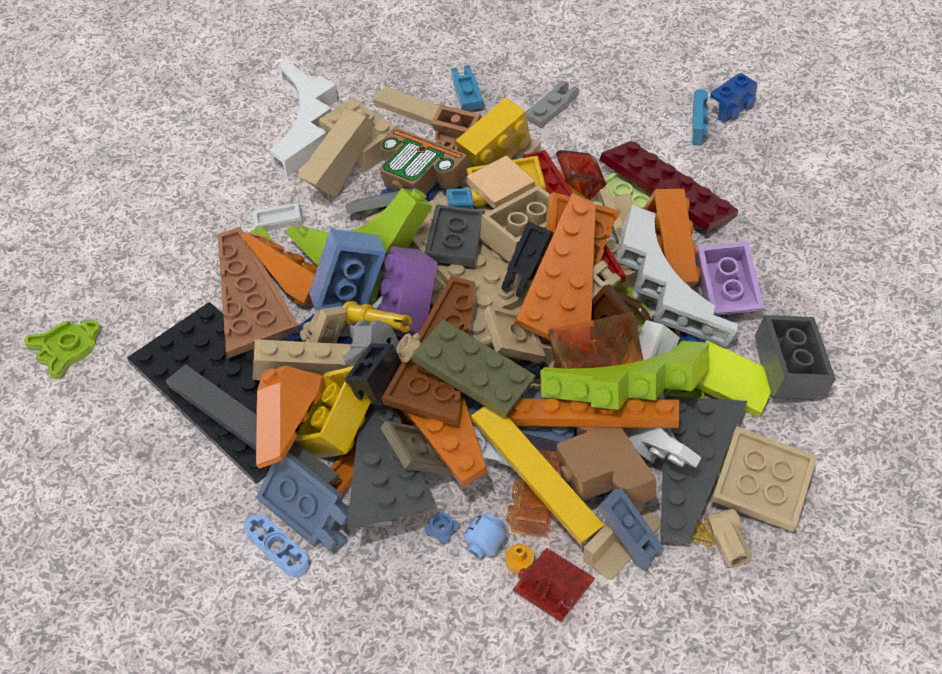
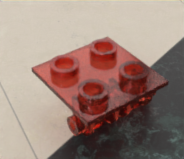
[512,548,595,622]

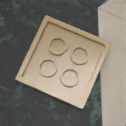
[711,426,817,532]

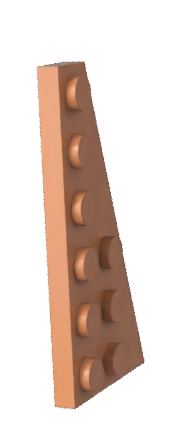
[217,227,299,359]

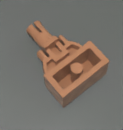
[431,104,482,151]

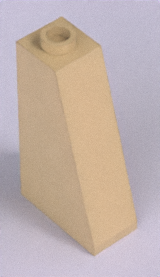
[297,108,375,198]

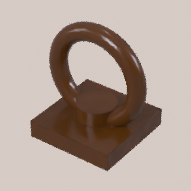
[590,284,652,352]

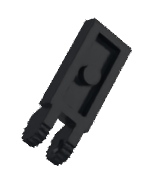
[501,222,554,298]

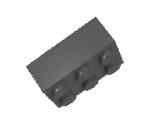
[754,315,836,399]

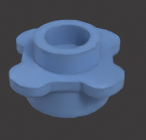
[425,512,459,543]

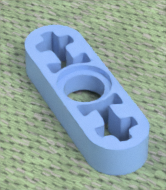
[244,515,309,578]

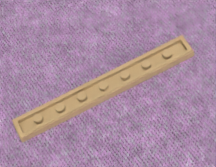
[373,87,541,158]

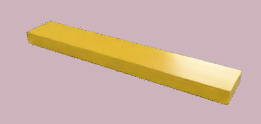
[471,406,604,545]

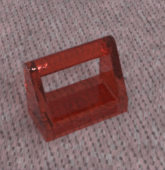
[556,150,607,200]

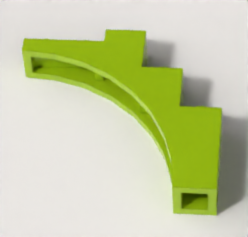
[540,341,709,410]

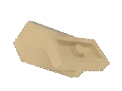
[308,306,348,344]

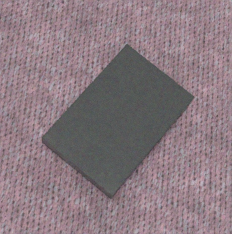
[424,204,485,267]

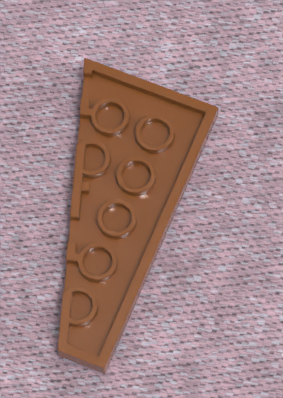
[382,276,476,427]

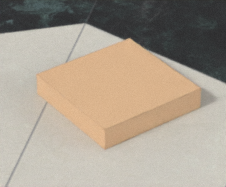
[466,155,535,209]

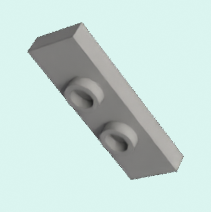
[345,187,418,214]

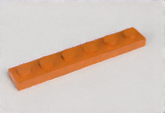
[508,398,679,428]

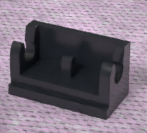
[344,343,402,403]

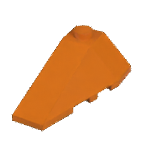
[242,232,318,306]
[256,365,325,469]

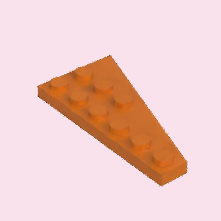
[399,356,487,488]

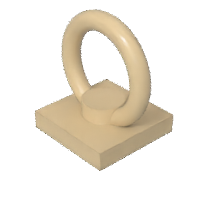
[478,305,546,365]

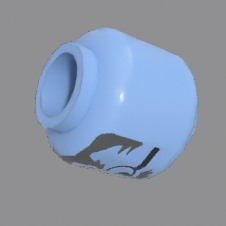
[464,513,506,558]

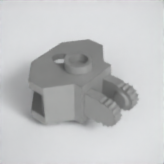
[343,320,401,365]

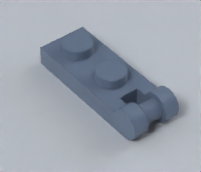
[597,488,664,570]

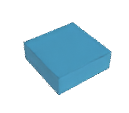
[446,188,474,209]

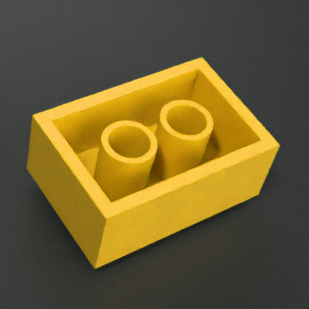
[456,97,531,167]
[294,366,372,458]

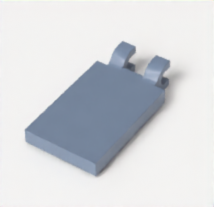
[256,452,349,550]

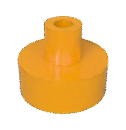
[505,544,534,574]

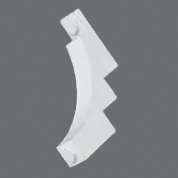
[615,205,738,348]

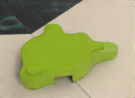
[24,320,101,379]

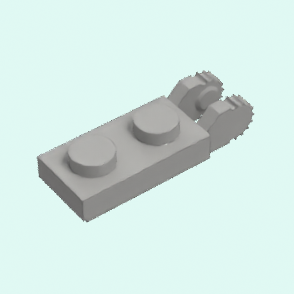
[526,81,579,128]

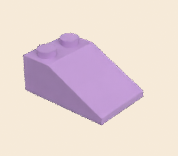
[695,241,764,316]

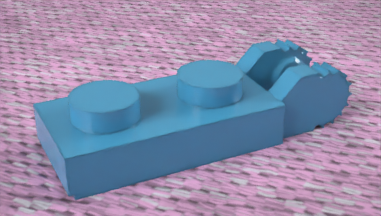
[451,65,484,111]
[692,89,708,146]

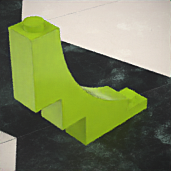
[286,188,433,266]

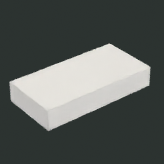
[252,203,303,231]

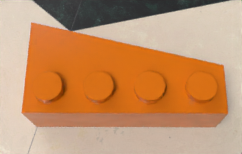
[643,189,700,289]

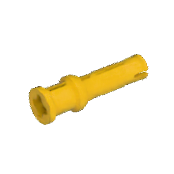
[343,301,412,332]

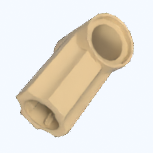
[704,508,752,568]

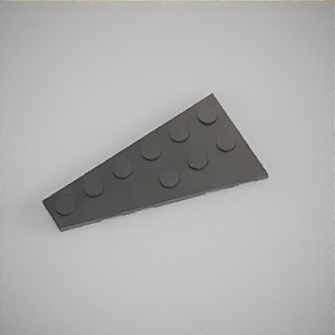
[660,396,747,544]
[347,399,433,530]

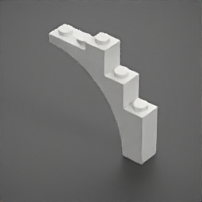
[269,61,338,177]
[622,320,701,467]

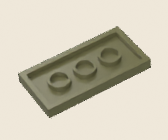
[412,320,536,418]

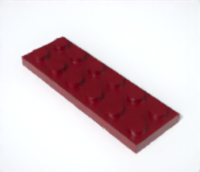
[599,141,739,232]

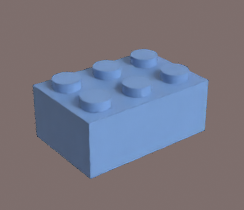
[309,228,386,310]

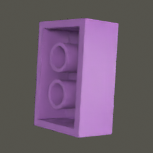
[377,247,438,337]

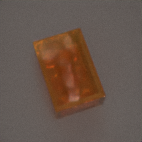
[548,312,644,368]

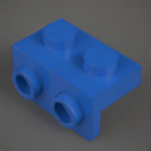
[710,73,757,123]

